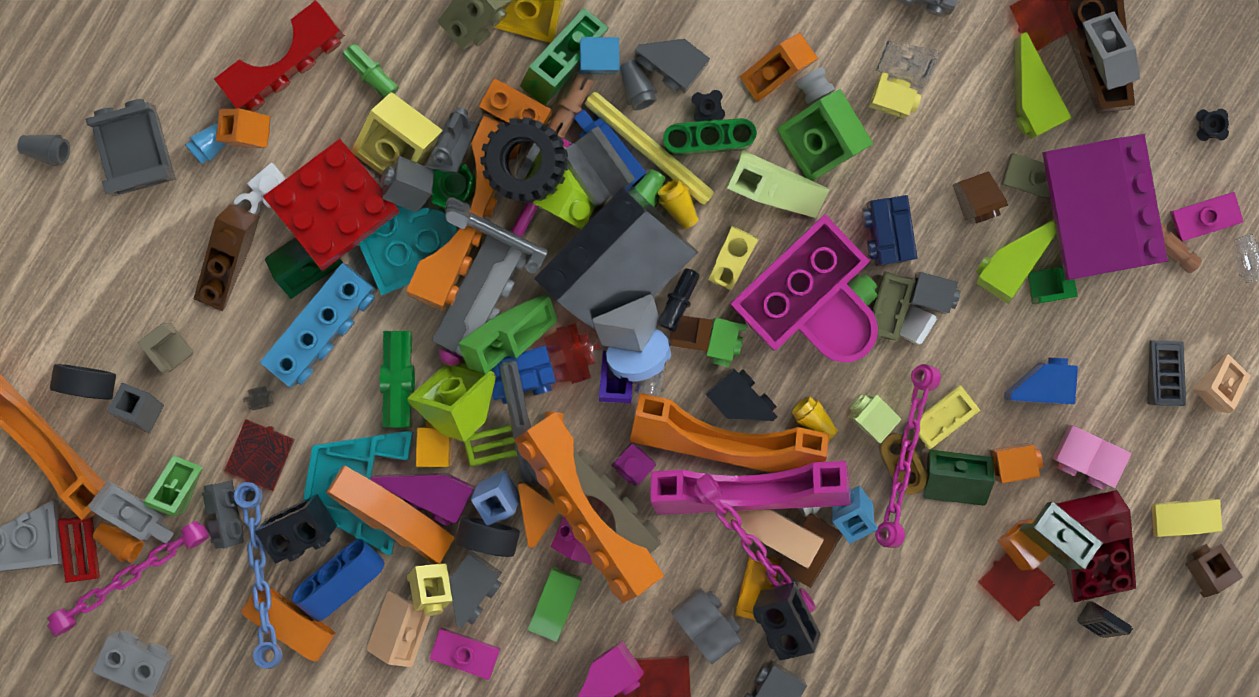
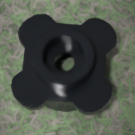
[691,90,725,122]
[1196,109,1229,141]

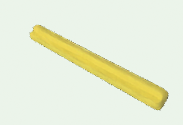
[585,92,714,205]

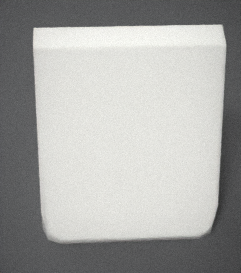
[900,306,937,344]

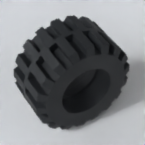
[480,117,569,203]

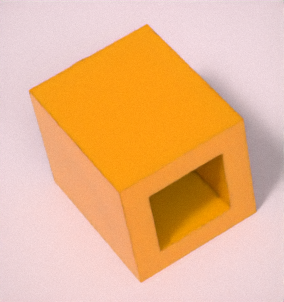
[416,420,452,467]

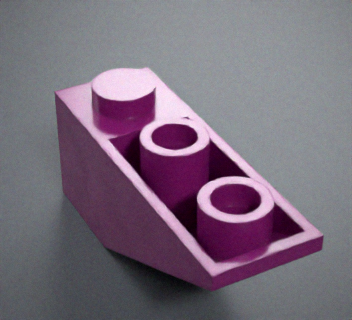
[370,473,476,526]

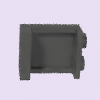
[86,99,176,196]

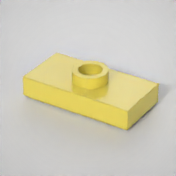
[913,385,981,450]

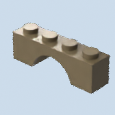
[574,448,661,554]

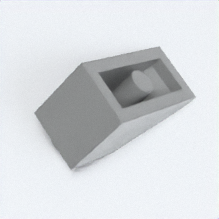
[1082,12,1140,90]

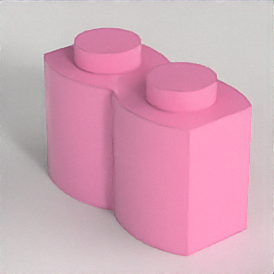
[1052,424,1132,490]

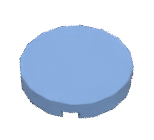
[606,329,671,382]

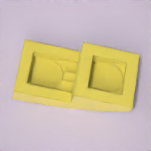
[1151,499,1222,537]

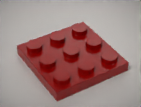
[263,139,400,271]

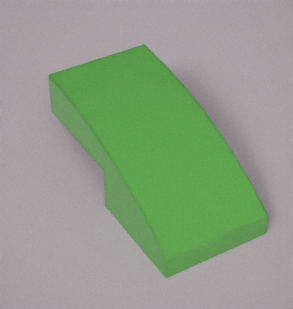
[528,567,582,642]

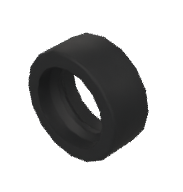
[50,364,116,400]
[455,517,520,557]

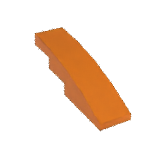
[326,466,455,564]

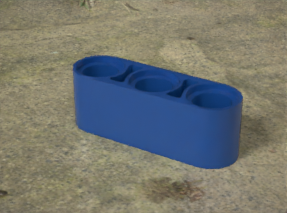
[292,539,385,622]

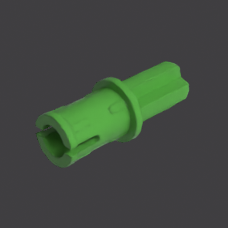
[343,44,399,99]

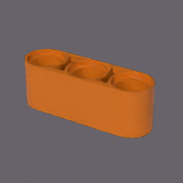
[240,588,336,662]

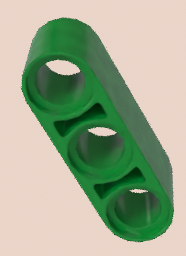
[663,118,757,156]

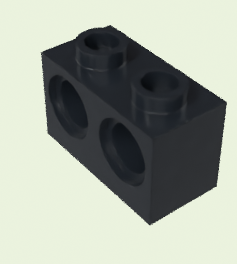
[255,494,338,564]
[753,582,821,661]

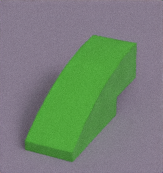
[458,294,558,375]

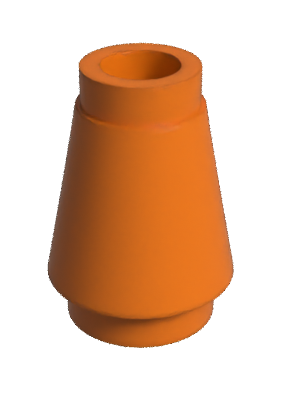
[93,522,144,563]

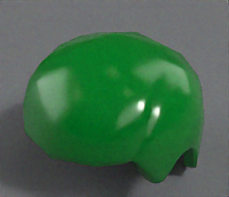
[431,163,476,209]

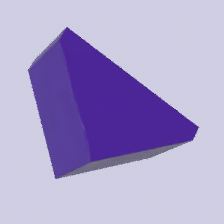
[599,351,633,403]

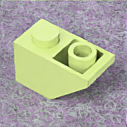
[848,393,901,444]

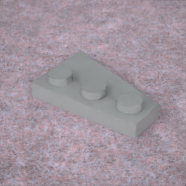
[0,500,62,572]

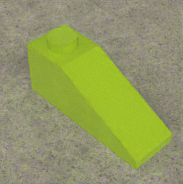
[1014,32,1072,139]
[976,220,1057,305]

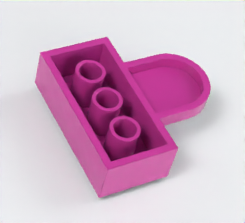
[729,214,878,362]

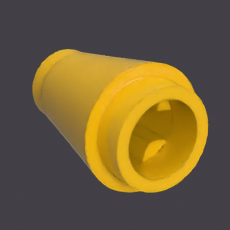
[658,180,699,229]
[791,395,838,441]

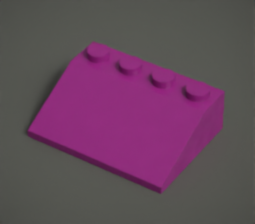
[1042,134,1168,280]

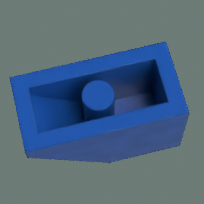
[1004,357,1078,404]

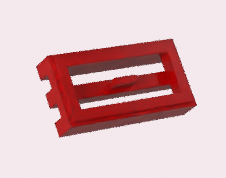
[57,516,100,583]

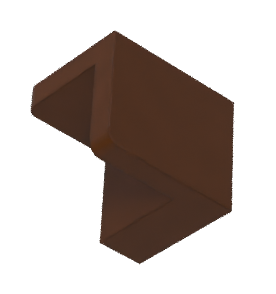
[669,315,712,352]

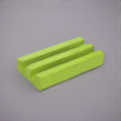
[464,424,518,467]

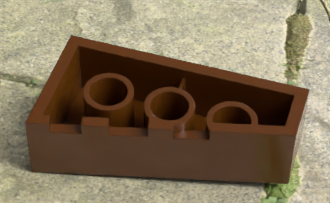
[1054,0,1135,114]

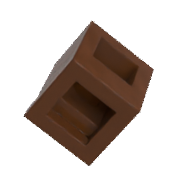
[1186,544,1243,598]

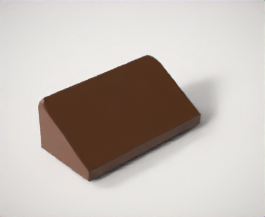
[779,514,843,588]

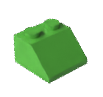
[776,89,873,181]

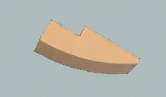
[724,509,824,568]

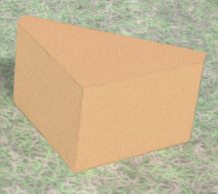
[1192,354,1251,413]

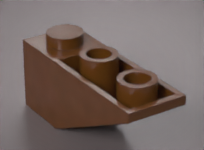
[193,204,260,311]

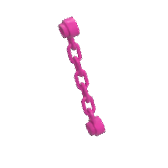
[875,364,941,548]
[693,473,816,613]
[47,521,210,637]

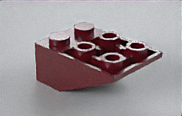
[1056,490,1137,603]

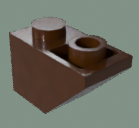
[953,171,1008,224]

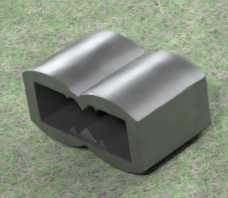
[671,588,742,664]

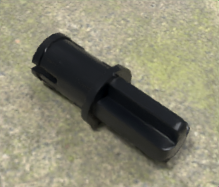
[657,268,700,332]

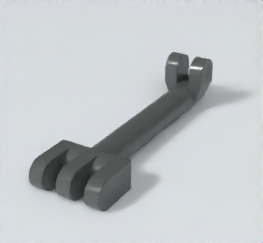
[446,198,547,273]

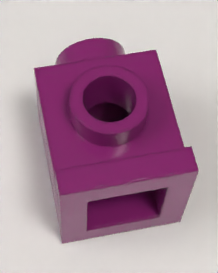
[611,442,656,486]

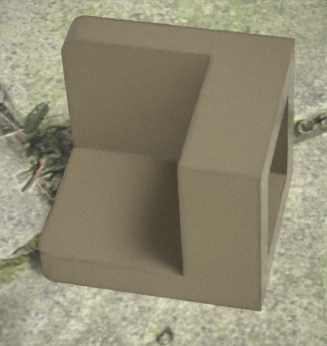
[137,323,193,373]

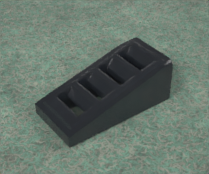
[1147,340,1186,406]
[1077,601,1133,638]

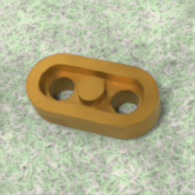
[879,433,927,495]

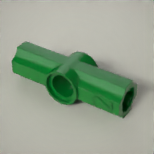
[379,331,415,428]

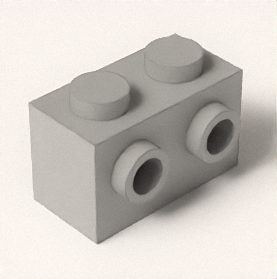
[92,630,175,697]

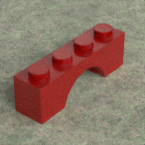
[214,0,345,112]

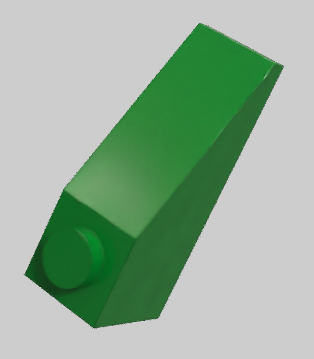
[520,8,609,106]

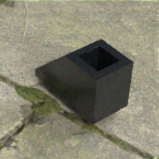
[705,368,778,421]

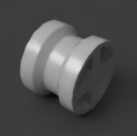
[795,67,835,105]

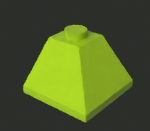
[524,146,596,230]
[407,363,496,442]

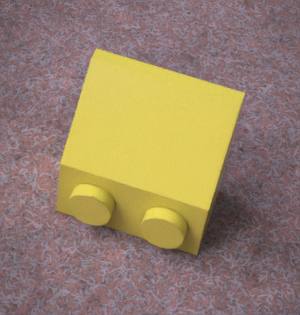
[351,92,443,175]

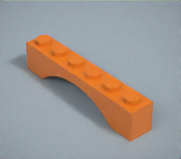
[406,115,523,311]
[0,374,106,520]
[629,393,829,473]
[514,412,664,604]

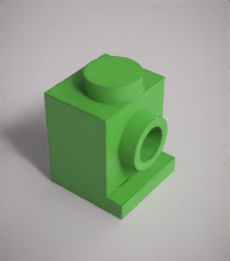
[706,318,747,367]

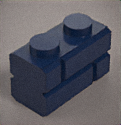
[862,195,918,266]

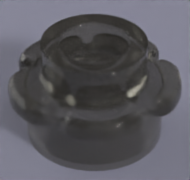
[243,386,274,411]

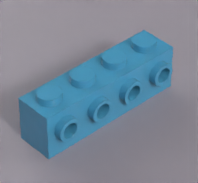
[260,263,377,387]

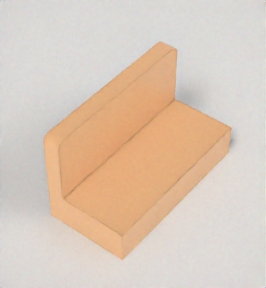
[367,591,430,668]

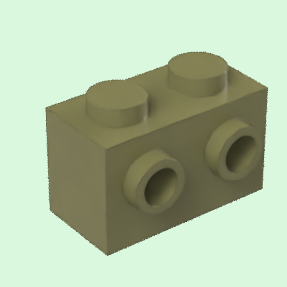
[437,0,512,50]

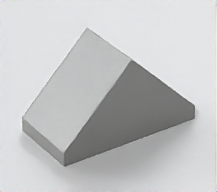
[592,294,659,352]

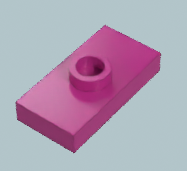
[1170,192,1244,242]
[429,627,501,680]

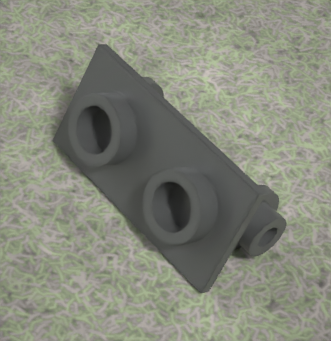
[426,107,479,174]
[202,480,244,549]

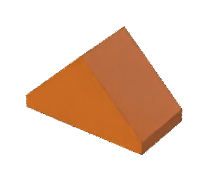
[517,481,559,548]

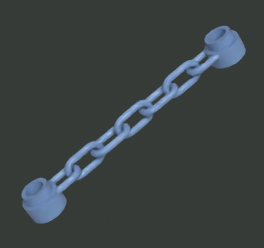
[234,482,283,669]

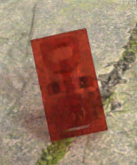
[544,323,601,384]

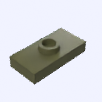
[1001,153,1051,200]
[872,271,916,342]

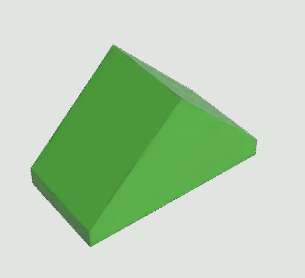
[144,455,203,517]

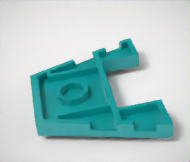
[303,430,414,555]

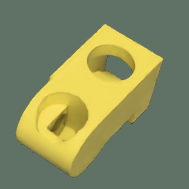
[708,226,758,291]

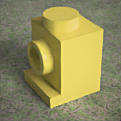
[868,72,921,119]
[407,564,453,616]

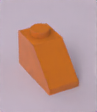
[739,33,818,103]

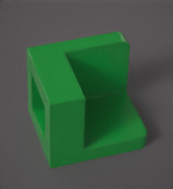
[1028,267,1078,304]

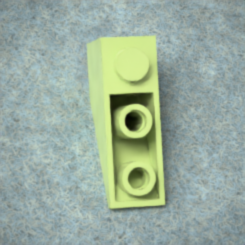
[727,150,830,218]

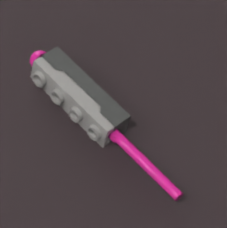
[432,138,572,366]

